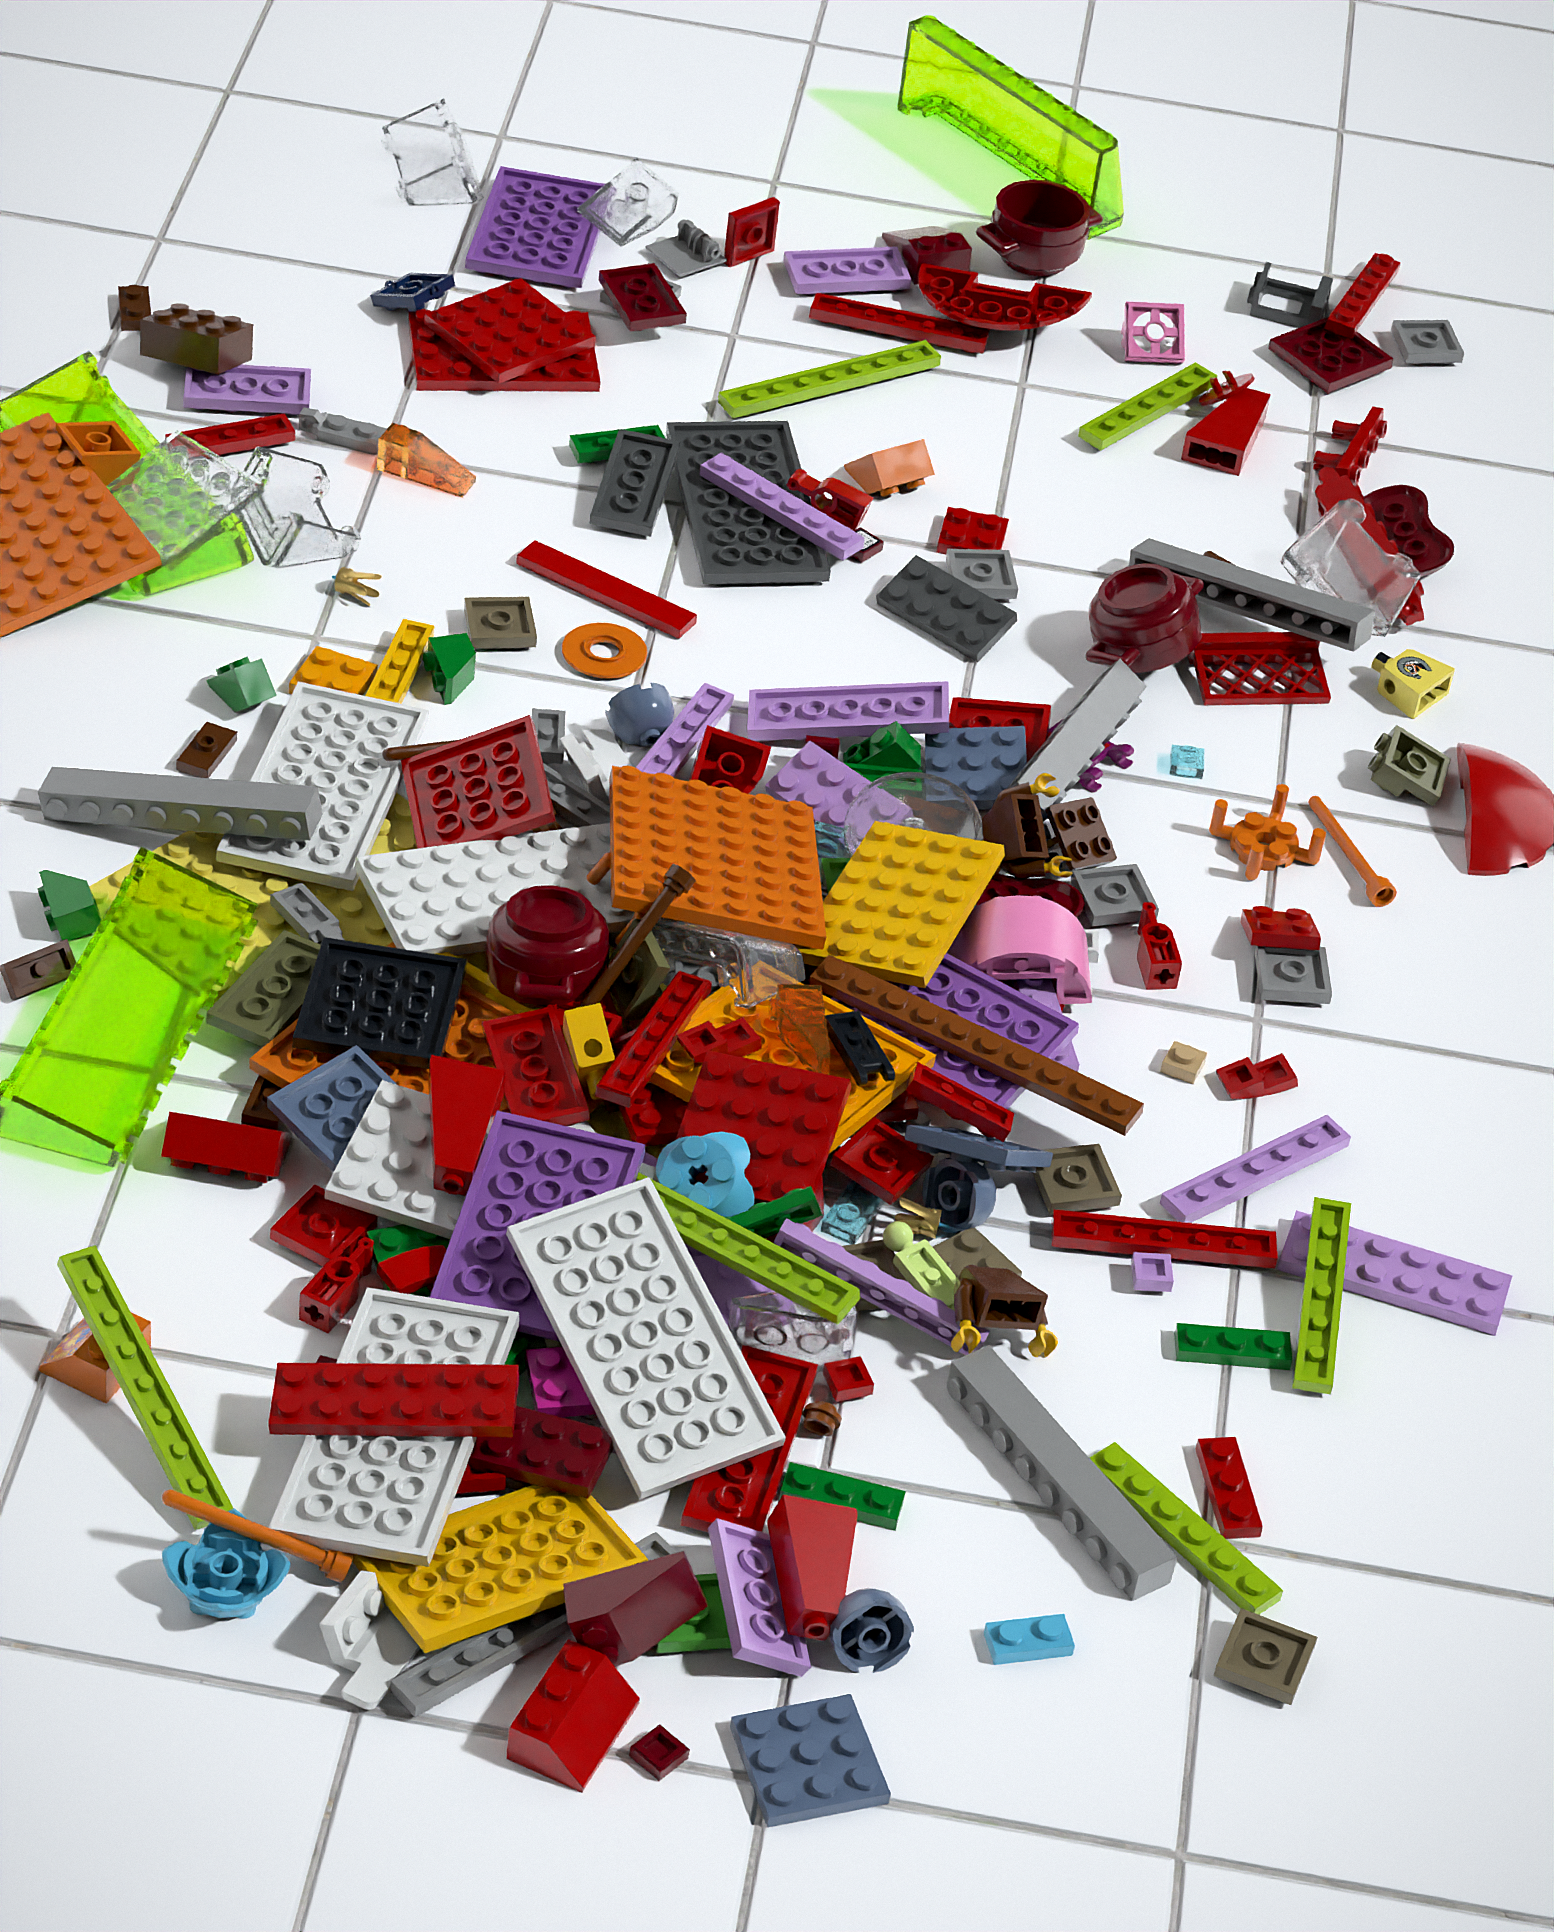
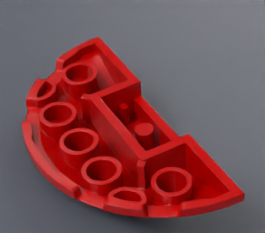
[918,263,1092,331]
[1456,742,1554,876]

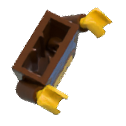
[979,773,1073,878]
[951,1264,1058,1357]

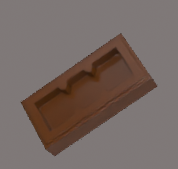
[176,721,238,778]

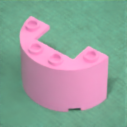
[947,895,1092,1004]

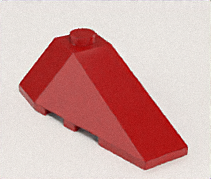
[688,725,772,794]

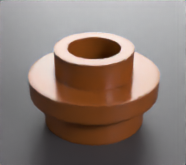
[803,1401,842,1436]

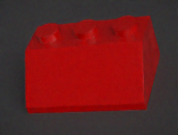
[161,1111,292,1183]
[506,1639,640,1793]

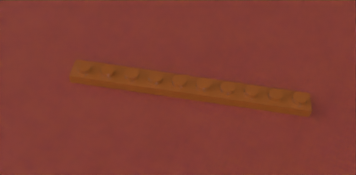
[810,955,1144,1136]

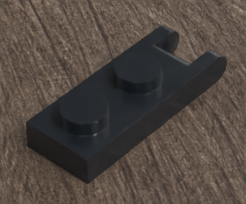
[823,1011,895,1086]

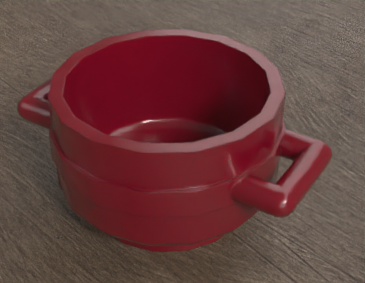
[976,179,1103,277]
[1085,563,1204,673]
[486,885,610,1007]

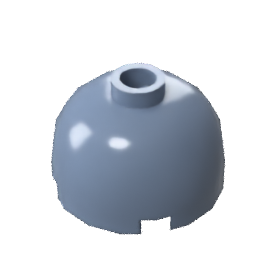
[605,683,674,746]
[922,1158,996,1233]
[829,1588,914,1673]

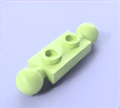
[883,1221,959,1311]

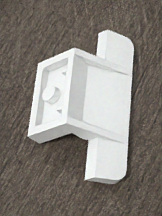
[560,729,632,804]
[319,1571,420,1710]

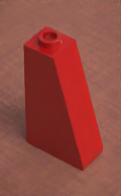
[1181,388,1271,476]
[428,1055,506,1196]
[767,1494,858,1641]

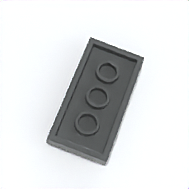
[589,429,680,537]
[876,555,1018,663]

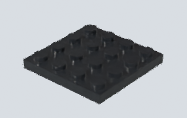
[292,937,467,1069]

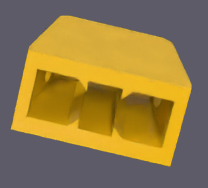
[562,1003,615,1099]

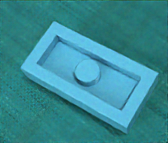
[983,1613,1075,1665]

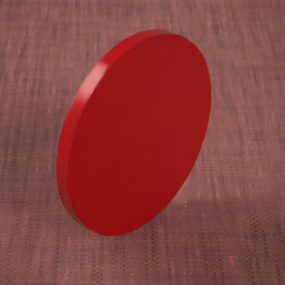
[1198,370,1255,406]

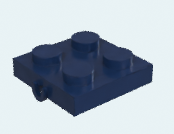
[370,272,456,311]

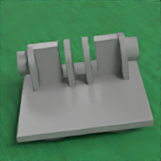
[645,219,727,277]

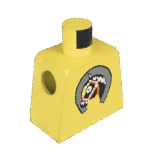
[1371,649,1455,719]

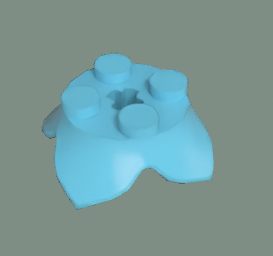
[656,1132,754,1217]
[162,1508,291,1619]

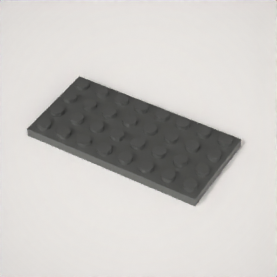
[666,421,831,585]

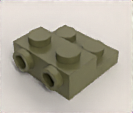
[1367,724,1451,806]
[607,918,670,1021]

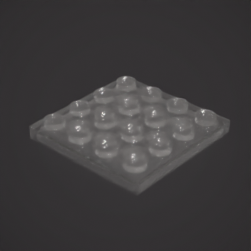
[106,430,265,569]

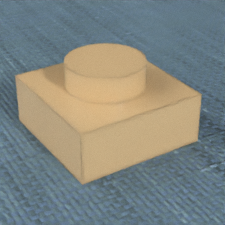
[1160,1040,1208,1084]

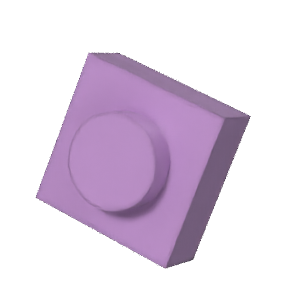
[1131,1252,1174,1292]

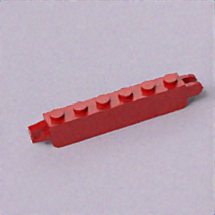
[1314,467,1425,626]

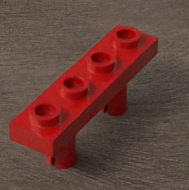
[1313,406,1388,485]

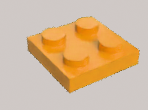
[289,646,378,695]

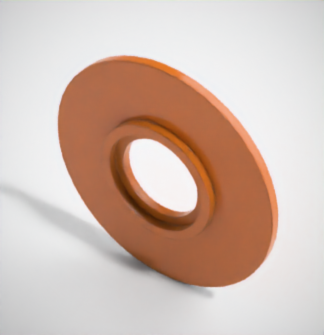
[562,622,647,678]

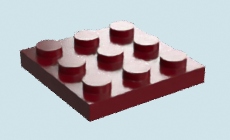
[1268,317,1394,393]

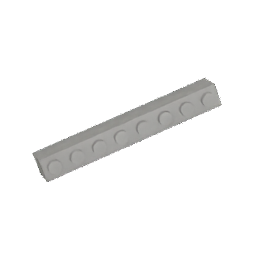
[1129,538,1375,652]
[1006,659,1147,822]
[38,766,323,841]
[946,1345,1177,1601]

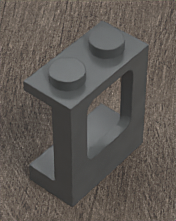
[1247,262,1334,328]

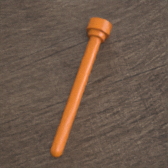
[1308,795,1397,907]
[162,1489,353,1583]

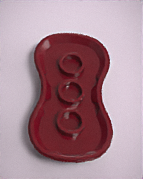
[1363,484,1455,578]
[974,873,1084,918]

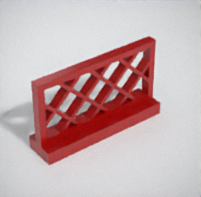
[1187,632,1331,706]

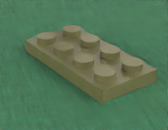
[206,930,321,1047]

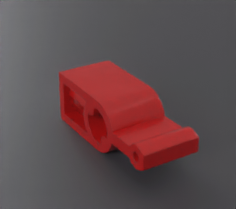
[786,469,874,531]
[1137,902,1182,990]
[299,1237,374,1334]

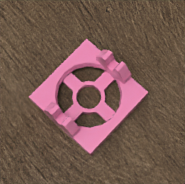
[1121,301,1185,364]

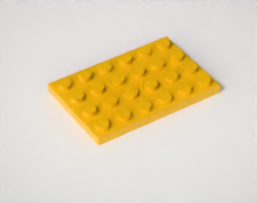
[792,821,1005,988]
[352,1485,648,1653]

